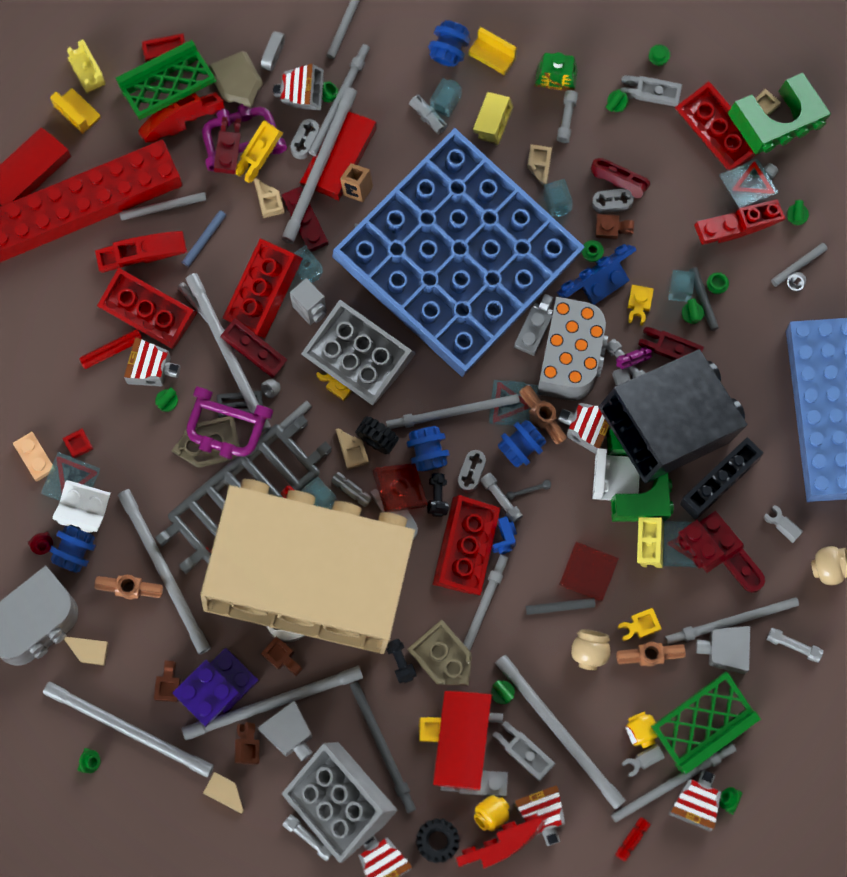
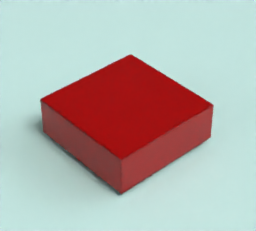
[62,428,93,459]

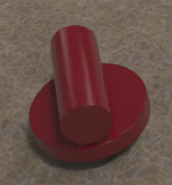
[27,531,53,555]

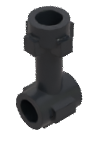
[427,473,449,517]
[386,639,417,683]

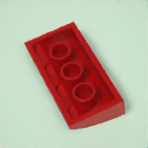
[675,81,759,173]
[300,112,377,201]
[0,128,71,207]
[222,238,303,338]
[97,267,197,349]
[433,495,500,596]
[433,691,492,791]

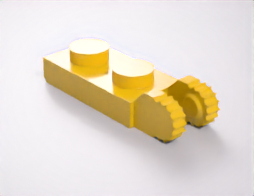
[236,120,283,183]

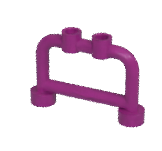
[202,104,287,171]
[186,387,274,460]

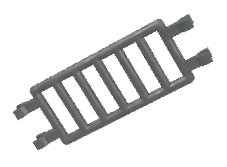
[155,415,331,574]

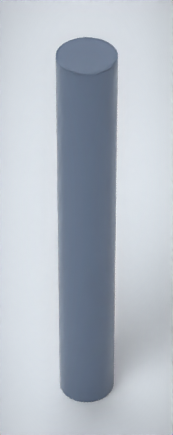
[182,210,226,267]

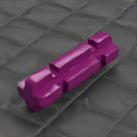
[616,347,652,369]

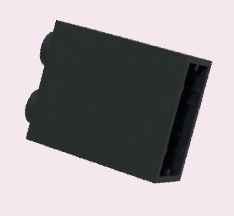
[598,349,748,484]

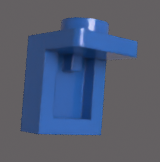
[492,516,517,555]

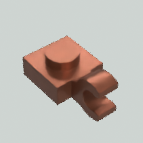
[596,214,634,239]
[261,636,302,676]
[154,660,181,702]
[235,722,259,765]

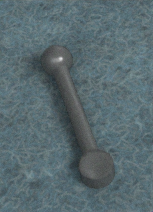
[506,480,551,500]

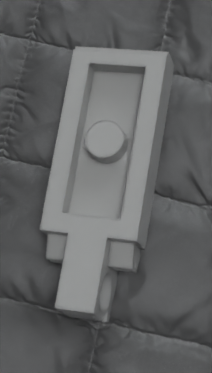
[514,294,553,356]

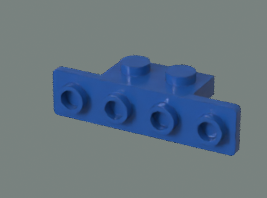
[557,244,636,305]

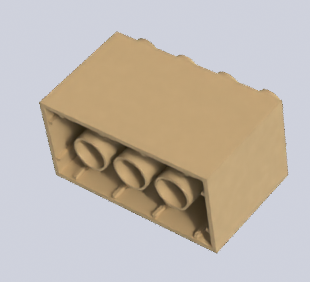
[201,479,415,654]

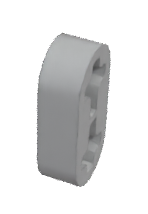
[261,31,285,71]
[291,119,319,160]
[592,189,634,213]
[458,450,486,493]

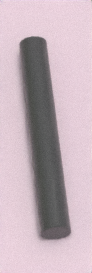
[689,267,719,331]
[526,598,595,615]

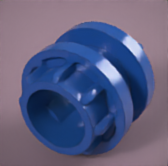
[428,20,471,67]
[498,420,546,467]
[406,426,450,472]
[49,525,96,573]

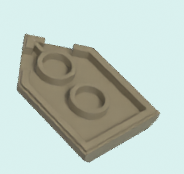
[209,51,263,107]
[172,416,240,468]
[407,619,472,686]

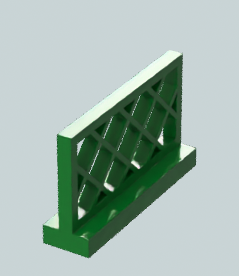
[115,40,216,121]
[651,672,761,774]

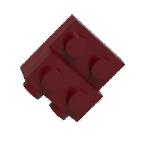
[678,511,744,573]

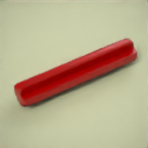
[79,330,143,369]

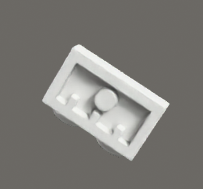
[592,448,640,501]
[52,480,111,532]

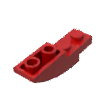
[138,92,225,143]
[694,199,785,245]
[95,231,187,273]
[456,813,547,868]

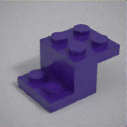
[172,648,259,727]

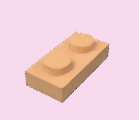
[13,432,56,482]

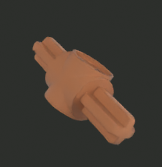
[519,385,567,445]
[94,575,163,600]
[616,642,686,667]

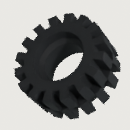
[355,416,399,455]
[416,818,459,863]

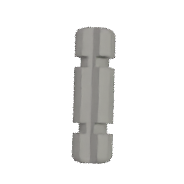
[331,472,372,507]

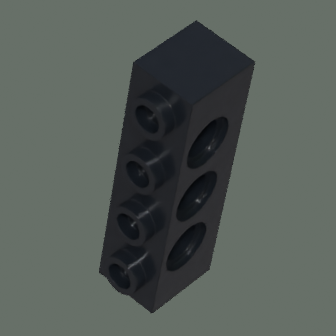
[680,437,763,520]

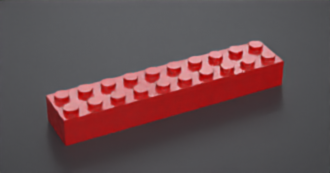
[0,139,183,263]

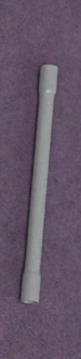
[281,87,357,244]
[186,273,271,433]
[118,489,211,655]
[495,654,626,810]
[181,665,363,741]
[43,681,214,778]

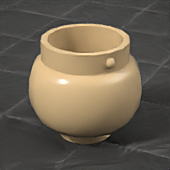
[811,546,847,585]
[571,630,611,670]

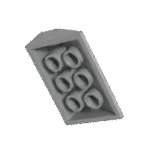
[301,300,415,406]
[282,742,397,863]

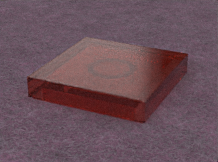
[373,463,428,512]
[559,542,619,602]

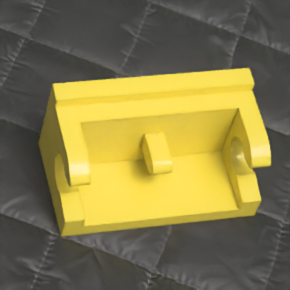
[67,39,105,94]
[473,92,513,145]
[637,517,664,568]

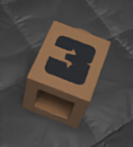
[340,163,373,202]

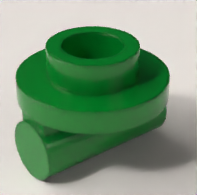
[605,89,628,112]
[787,200,809,225]
[681,299,704,324]
[155,387,178,412]
[491,680,515,705]
[77,748,100,774]
[719,787,743,815]

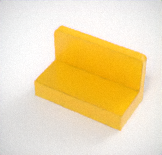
[468,27,517,75]
[50,89,101,134]

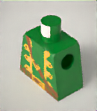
[535,52,578,91]

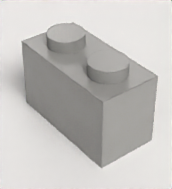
[290,278,327,325]

